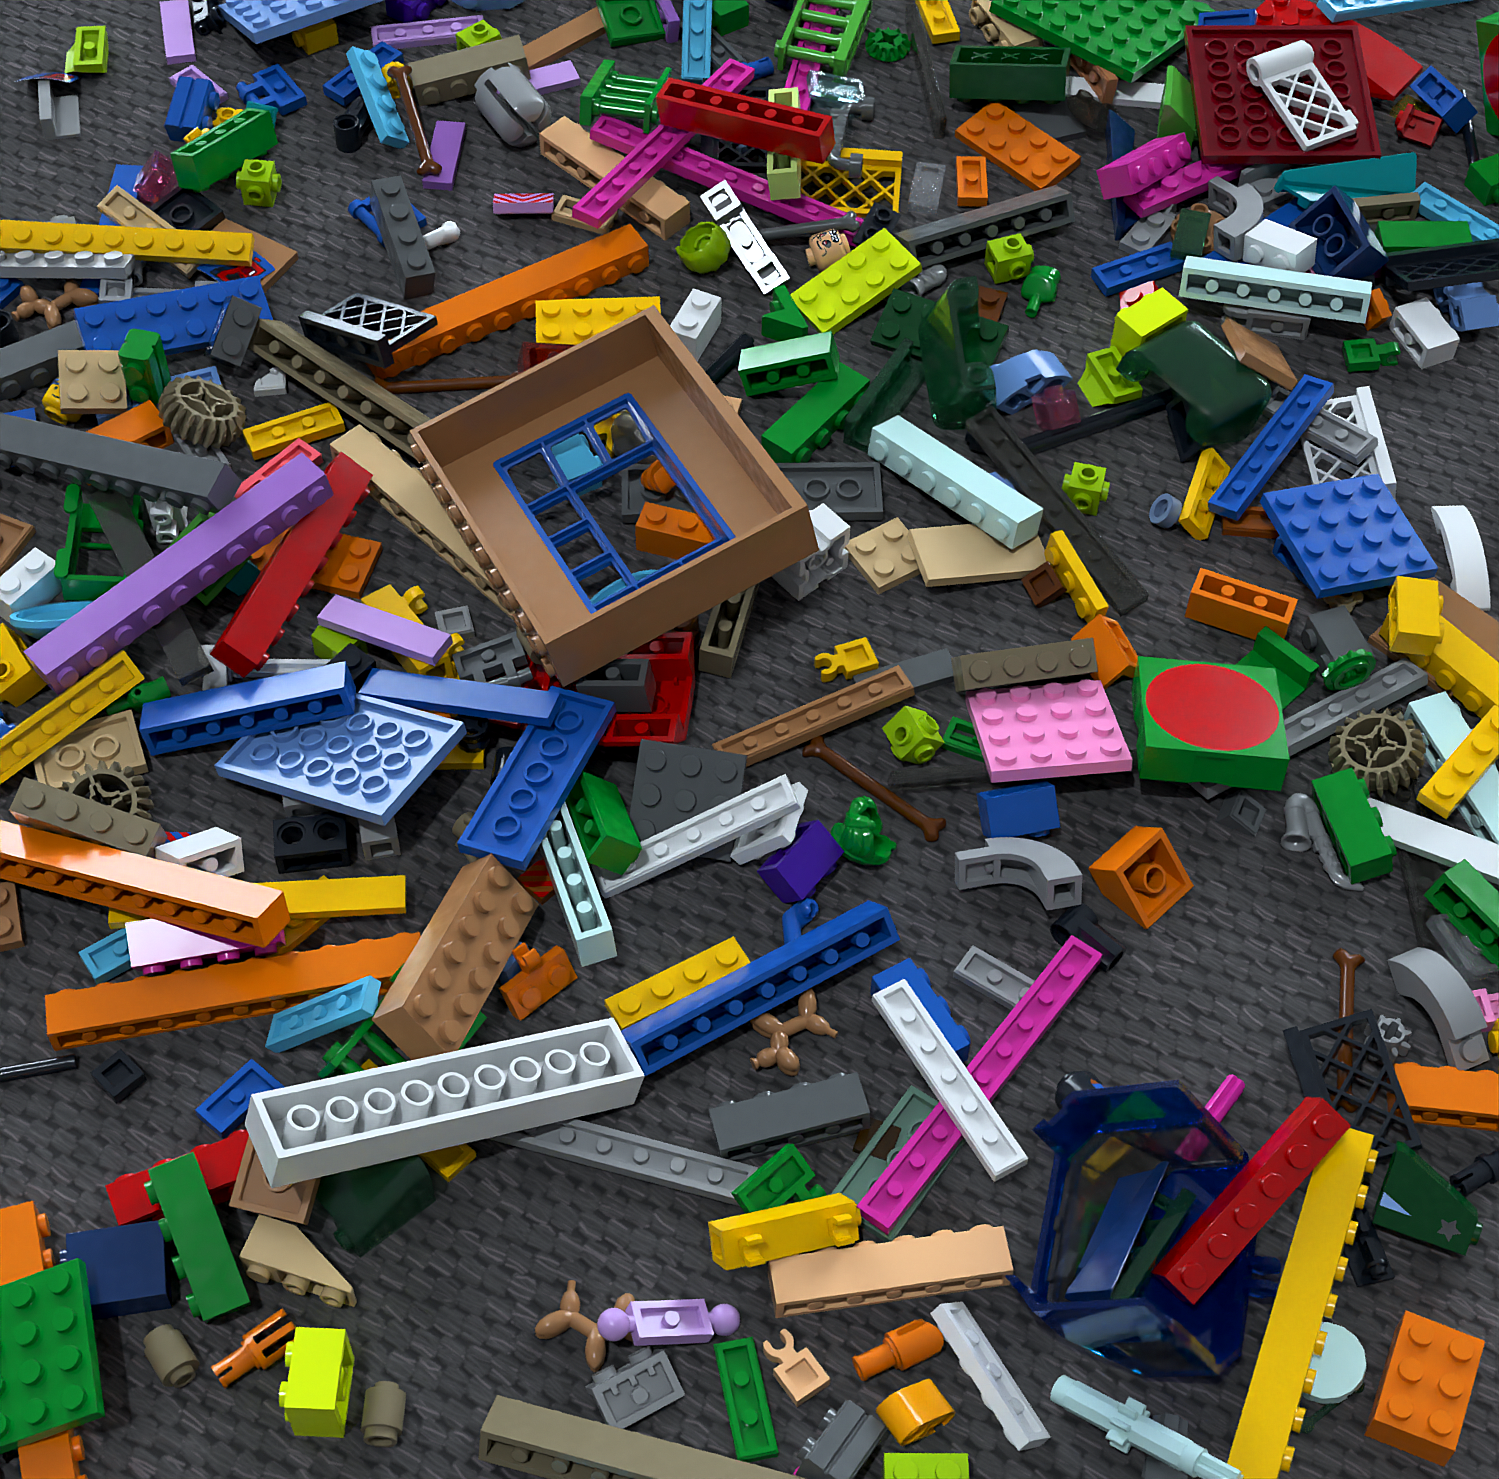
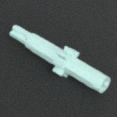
[1050,1375,1244,1479]

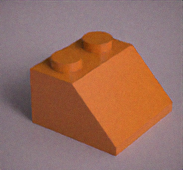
[1088,826,1194,929]

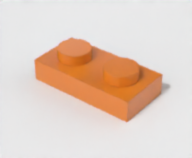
[955,156,988,207]

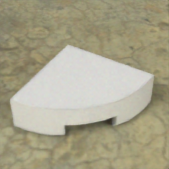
[254,367,287,397]

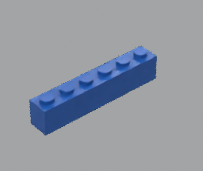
[139,661,356,756]

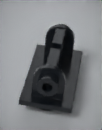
[192,0,224,35]
[852,202,902,247]
[1343,1206,1395,1287]

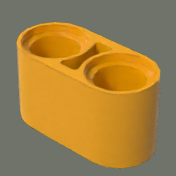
[876,1379,956,1446]

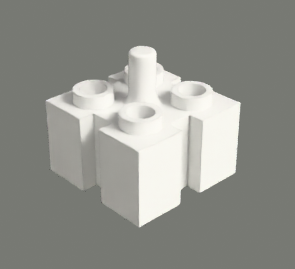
[772,503,850,601]

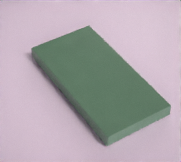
[830,1085,966,1242]

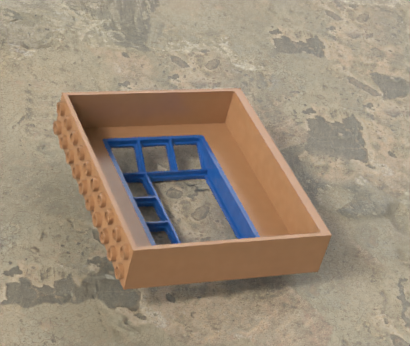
[410,305,819,687]

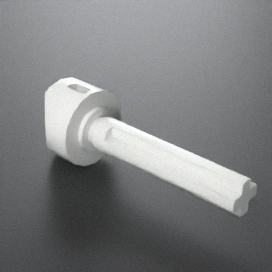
[199,645,331,691]

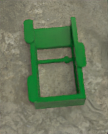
[54,484,144,601]

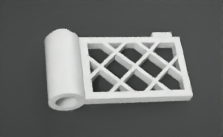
[1246,40,1359,152]

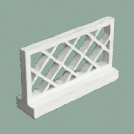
[1300,386,1397,499]

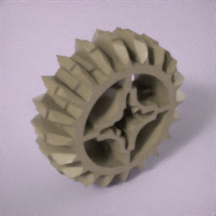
[158,375,246,449]
[1328,707,1426,797]
[62,760,154,821]

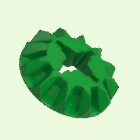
[865,27,911,62]
[1322,649,1376,691]

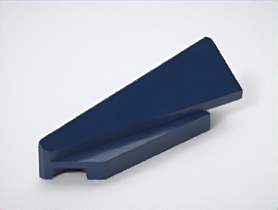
[1105,109,1140,241]
[1064,1161,1169,1315]

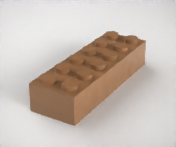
[371,853,539,1060]

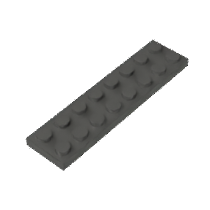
[622,462,883,523]

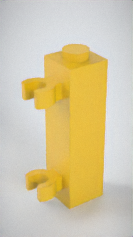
[361,584,465,679]
[708,1193,861,1270]

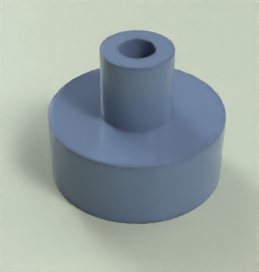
[1149,493,1182,529]

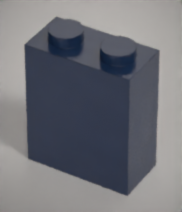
[60,1220,172,1320]

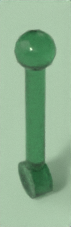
[1301,1381,1365,1434]

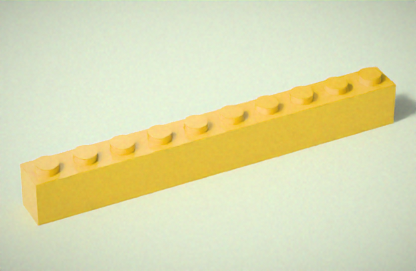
[1227,1128,1379,1479]

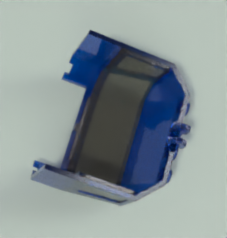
[1004,1080,1281,1378]

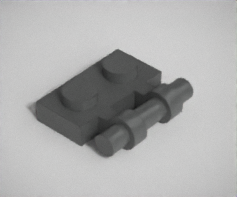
[452,631,534,688]

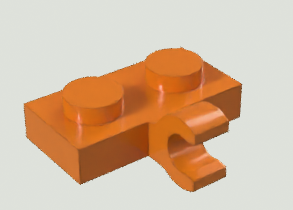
[499,942,578,1021]

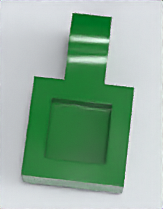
[1342,338,1401,372]

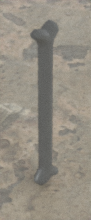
[757,210,860,241]

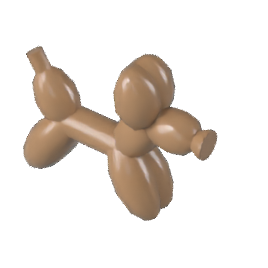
[11,278,99,330]
[750,988,838,1077]
[535,1280,635,1372]

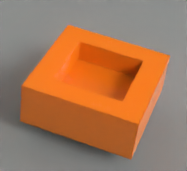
[1364,288,1392,331]

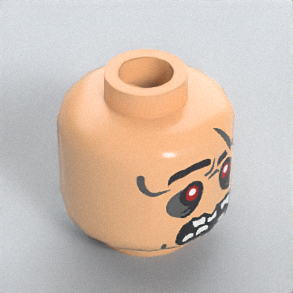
[805,229,851,272]

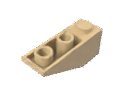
[969,0,1043,47]
[239,1214,357,1308]

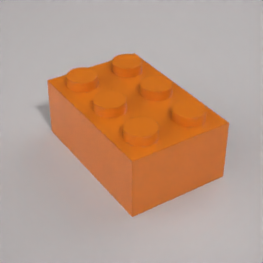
[1364,1311,1485,1467]

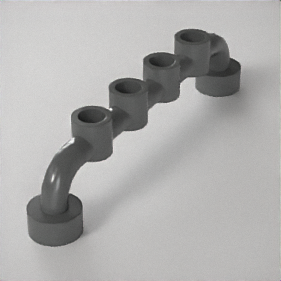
[826,97,875,179]

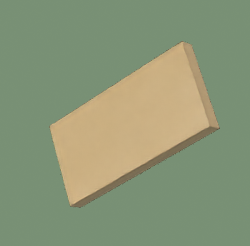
[907,524,1046,587]

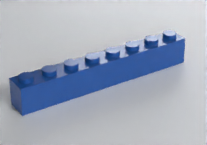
[621,900,900,1076]

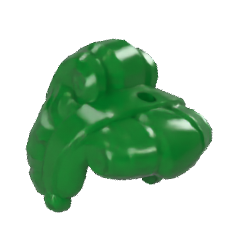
[831,796,897,866]

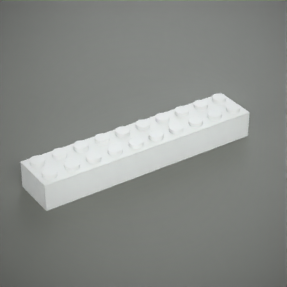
[245,1018,645,1188]

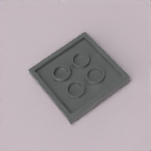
[629,739,748,861]

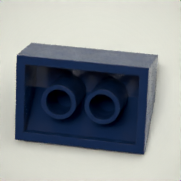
[1288,185,1390,280]

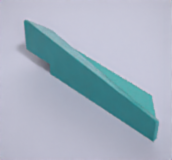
[1274,152,1417,209]

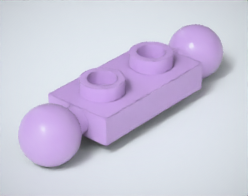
[597,1299,740,1346]

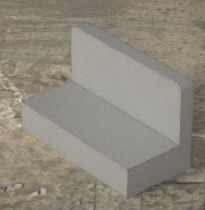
[38,79,81,141]

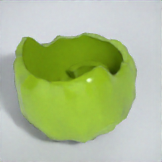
[675,222,731,274]

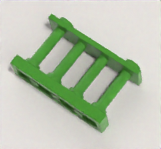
[774,0,873,83]

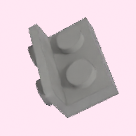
[1238,164,1294,210]
[585,1346,685,1429]

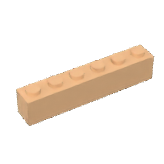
[539,116,690,241]
[768,1224,1013,1318]

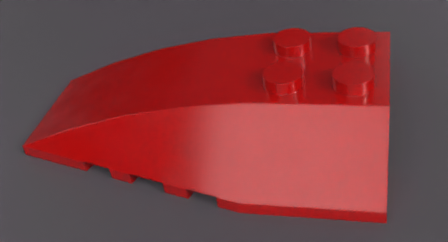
[1256,0,1423,101]
[486,632,695,746]

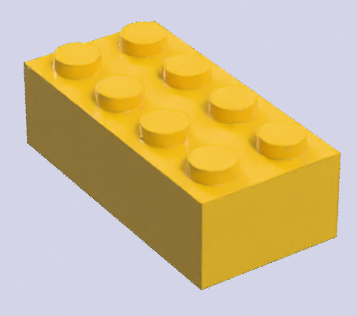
[536,296,661,364]

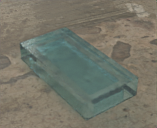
[806,70,865,105]

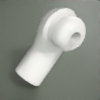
[423,221,460,250]

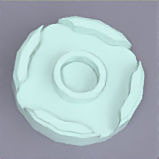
[1302,1322,1366,1404]

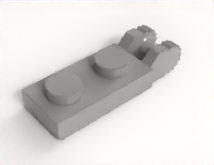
[1221,303,1311,340]

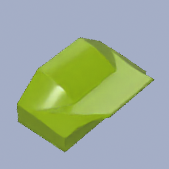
[65,26,109,74]
[1078,346,1143,407]

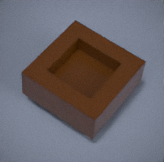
[1021,561,1067,608]

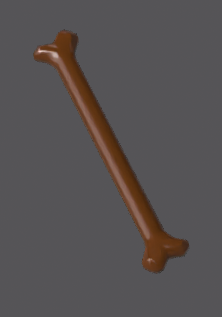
[387,65,442,176]
[374,370,523,394]
[802,735,946,842]
[1330,948,1365,1113]

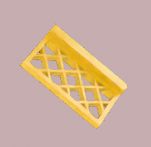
[801,148,903,218]

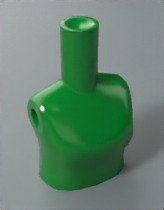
[1021,265,1061,318]
[104,676,171,716]

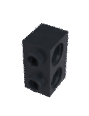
[273,812,351,874]

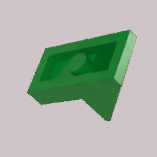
[761,285,808,341]

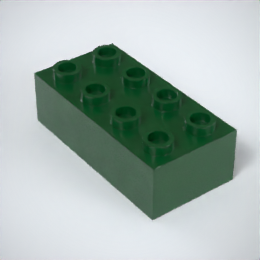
[949,45,1071,104]

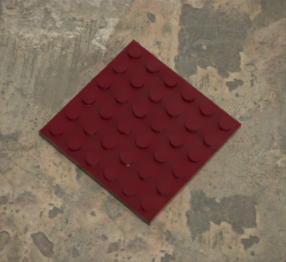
[1184,25,1382,164]

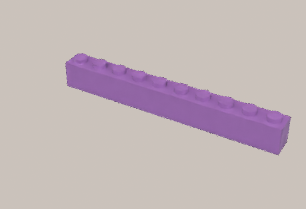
[23,453,334,695]

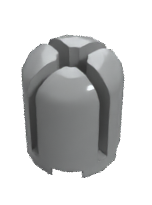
[473,63,551,148]

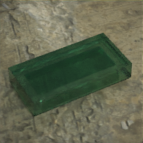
[1170,208,1211,260]

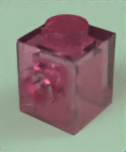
[133,150,177,203]
[1031,385,1081,430]

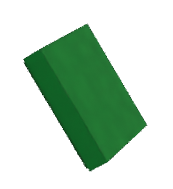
[596,0,666,47]

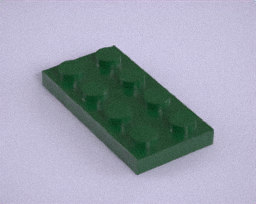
[870,288,1009,381]

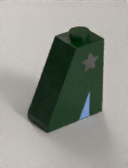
[1372,1140,1483,1255]

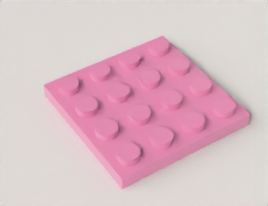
[966,680,1132,783]

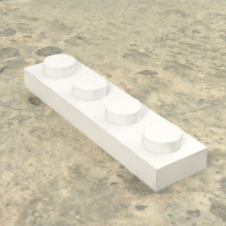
[930,1301,1051,1451]

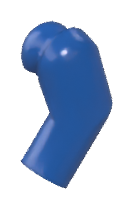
[782,898,819,945]

